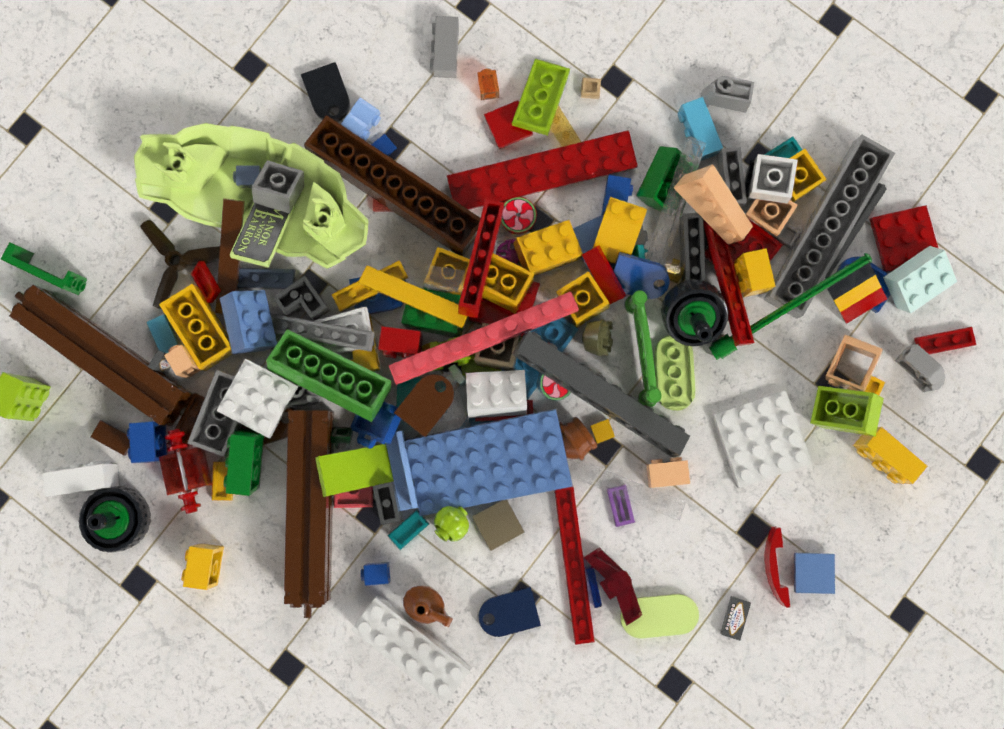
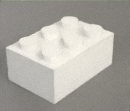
[466,370,527,418]
[43,461,120,497]

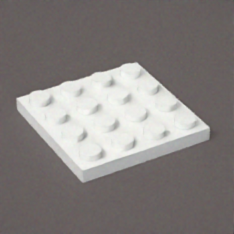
[713,390,812,488]

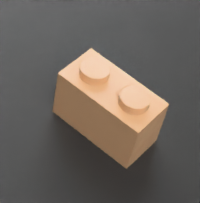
[164,345,201,378]
[646,457,690,488]

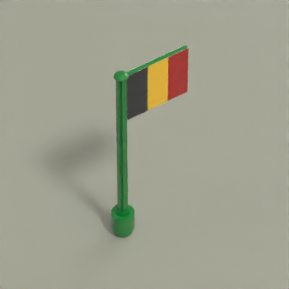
[709,253,887,360]

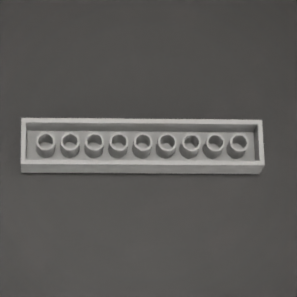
[764,134,895,319]

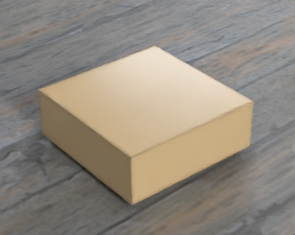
[581,77,601,99]

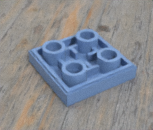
[794,553,835,594]

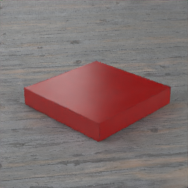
[484,100,533,149]

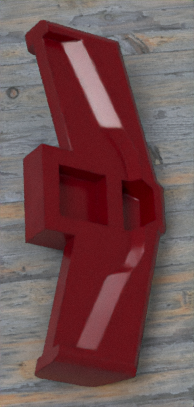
[583,547,642,626]

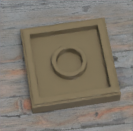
[472,499,525,551]

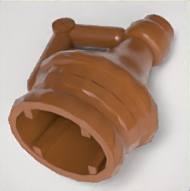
[559,416,598,460]
[403,585,453,627]

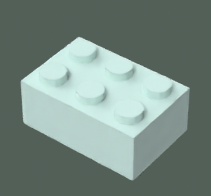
[883,246,957,313]

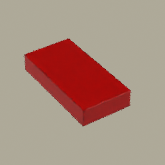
[191,261,221,303]

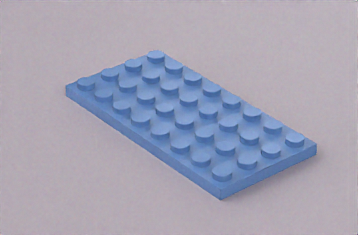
[403,409,573,516]

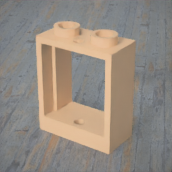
[826,335,883,392]

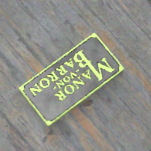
[230,203,295,268]

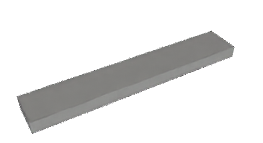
[270,313,375,352]

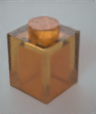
[477,69,499,101]

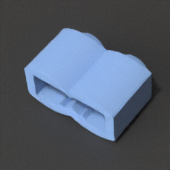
[341,97,381,141]

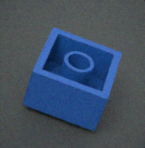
[127,421,168,463]

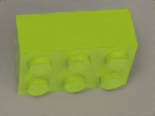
[0,372,51,421]
[810,386,884,437]

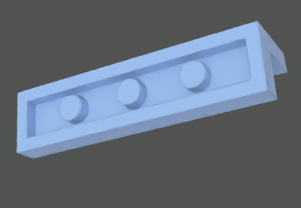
[386,431,419,511]

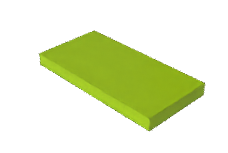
[512,59,570,136]
[315,444,394,497]

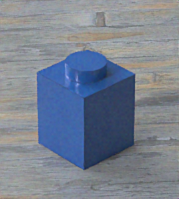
[361,562,390,586]

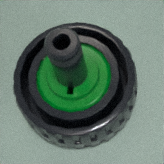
[661,279,729,346]
[78,486,151,553]

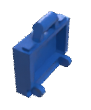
[350,402,401,449]

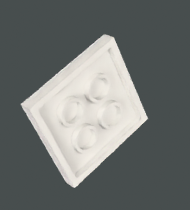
[217,359,298,438]

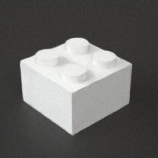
[749,154,798,204]

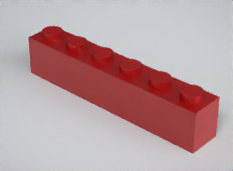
[458,199,505,318]

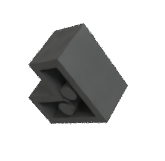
[273,276,330,321]

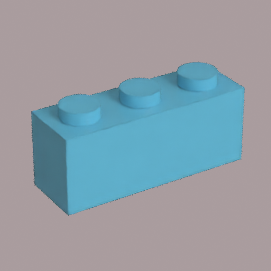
[678,97,723,162]

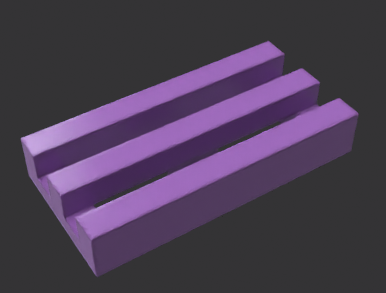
[607,485,635,527]

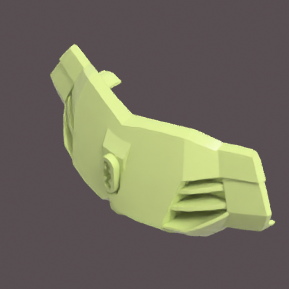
[134,123,368,269]

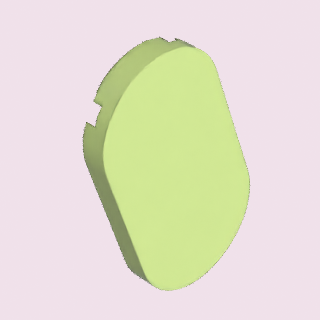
[654,335,695,411]
[620,594,699,638]

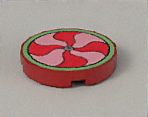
[501,197,537,235]

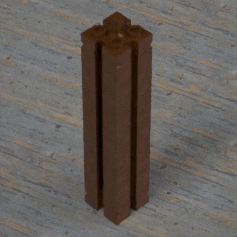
[9,285,193,426]
[284,410,334,618]

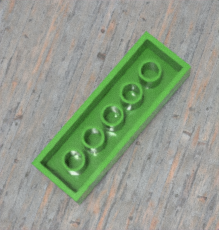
[266,329,391,422]

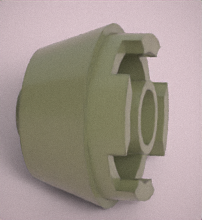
[582,319,613,357]

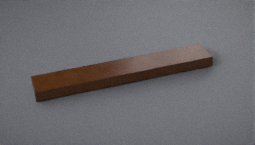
[215,198,245,314]

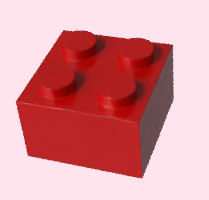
[378,326,423,359]

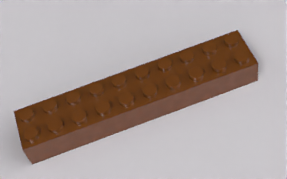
[304,115,480,256]

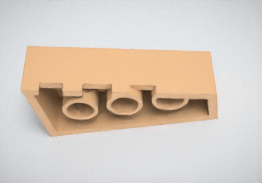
[674,164,753,244]

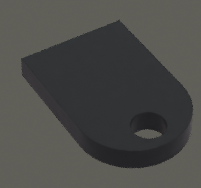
[301,62,350,122]

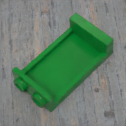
[1,242,87,295]

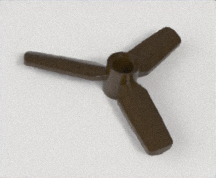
[140,220,220,309]

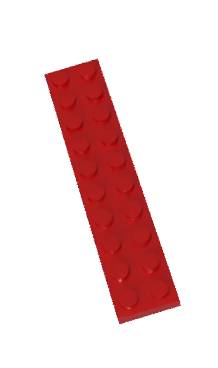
[446,130,638,210]

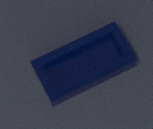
[585,566,602,608]

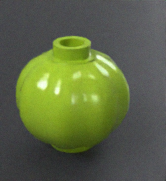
[434,506,469,542]

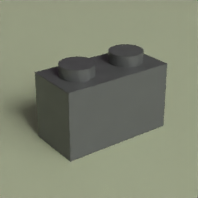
[373,482,402,525]

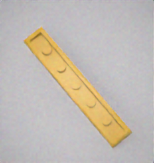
[358,265,468,328]

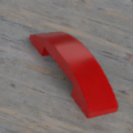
[764,526,790,608]

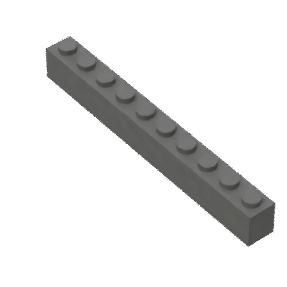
[512,331,690,457]

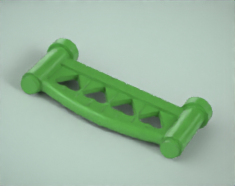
[624,290,662,407]

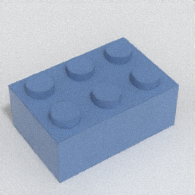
[220,290,277,354]

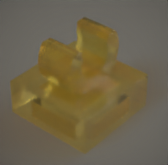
[664,258,684,284]

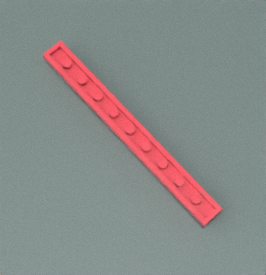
[388,292,579,385]

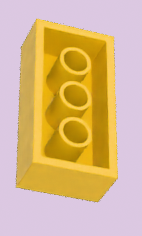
[159,284,233,371]

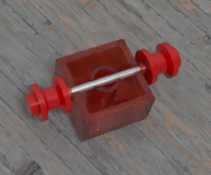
[159,429,212,514]

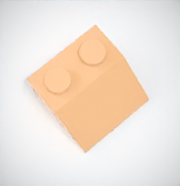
[745,199,798,236]

